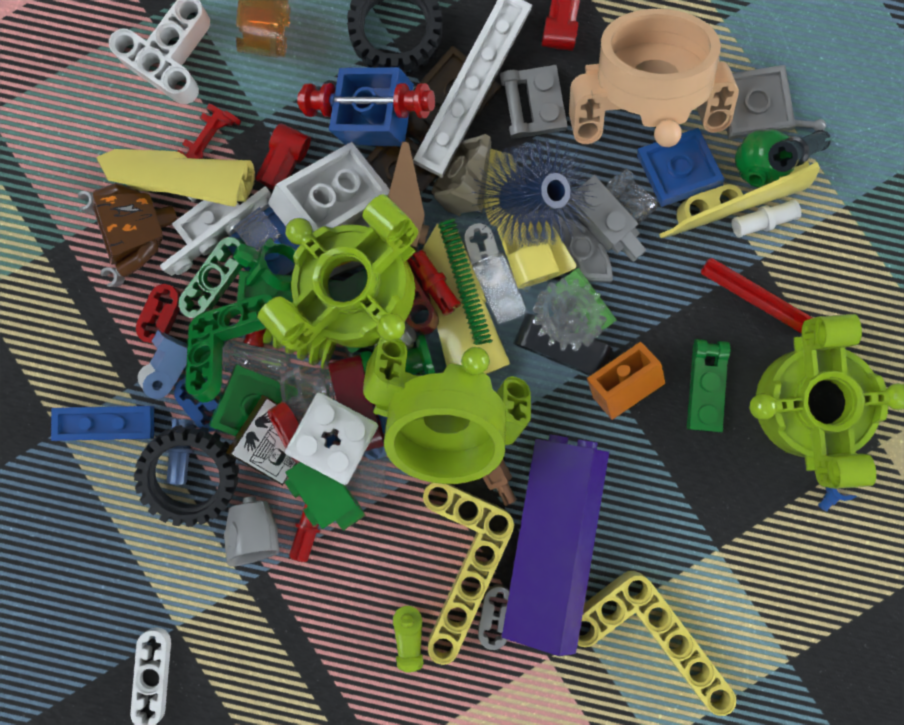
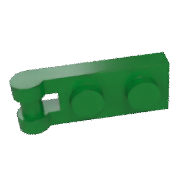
[687,339,730,432]

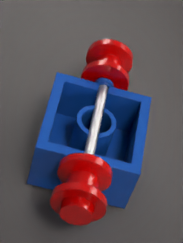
[297,67,435,146]

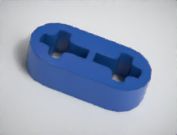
[174,378,219,432]

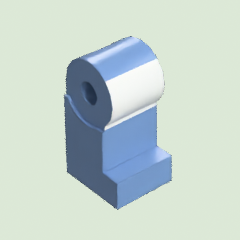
[138,330,188,399]

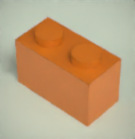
[587,342,665,420]

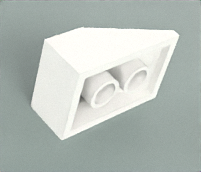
[268,142,390,232]

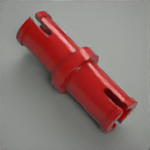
[407,250,461,316]

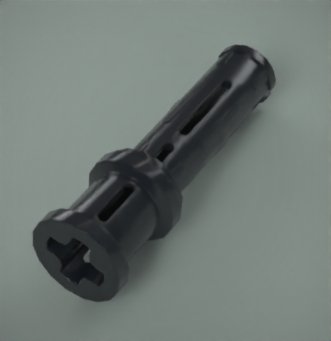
[768,130,831,172]

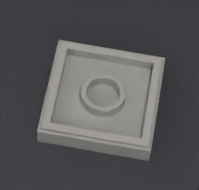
[727,65,796,140]

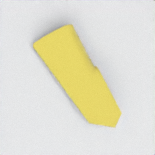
[659,160,820,238]

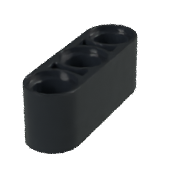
[513,313,613,376]

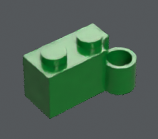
[285,462,366,531]

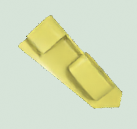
[96,149,255,207]
[483,149,577,289]
[422,224,510,375]

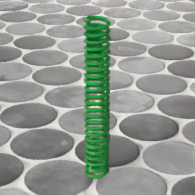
[438,218,493,345]

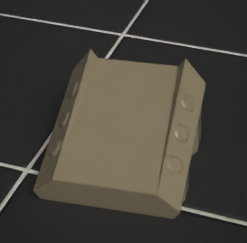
[432,134,491,216]

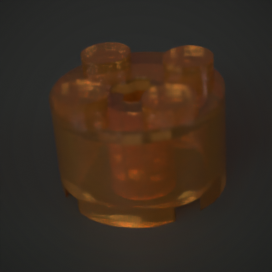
[236,0,291,58]

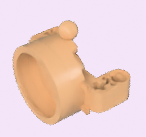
[569,9,739,148]

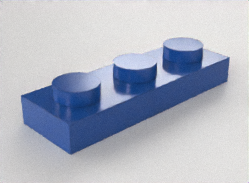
[51,406,154,441]

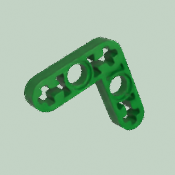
[185,294,273,403]

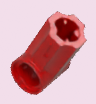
[541,0,580,52]
[255,123,311,190]

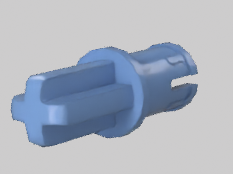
[166,419,193,485]

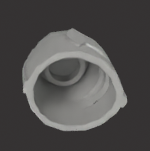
[224,497,279,567]

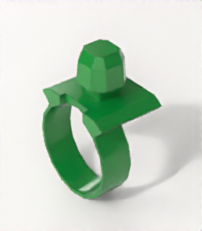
[233,238,296,291]

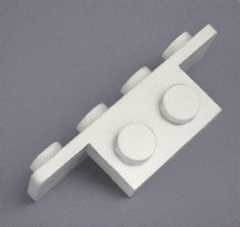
[160,187,272,276]

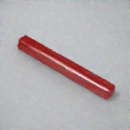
[701,258,813,333]

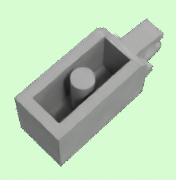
[565,175,646,262]

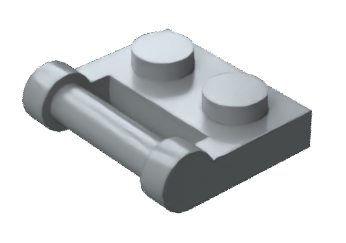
[500,65,567,138]

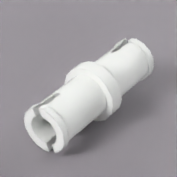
[732,199,801,238]

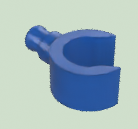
[818,487,857,512]

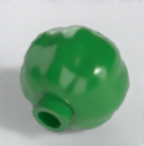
[734,129,795,188]

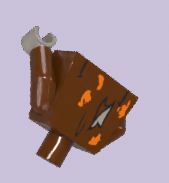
[78,183,177,287]

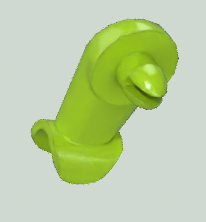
[393,606,423,673]

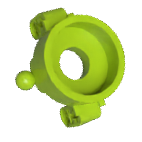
[257,194,418,351]
[749,314,904,489]
[363,338,531,484]

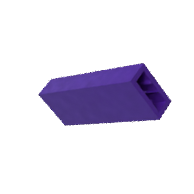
[502,434,609,657]

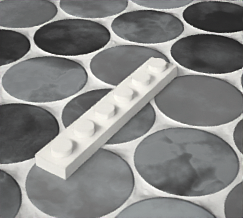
[413,0,532,178]

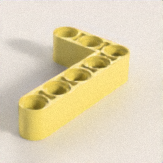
[423,482,514,665]
[578,571,736,716]

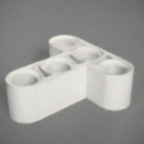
[109,0,210,104]

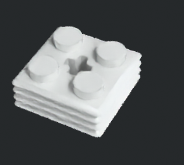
[285,393,378,485]

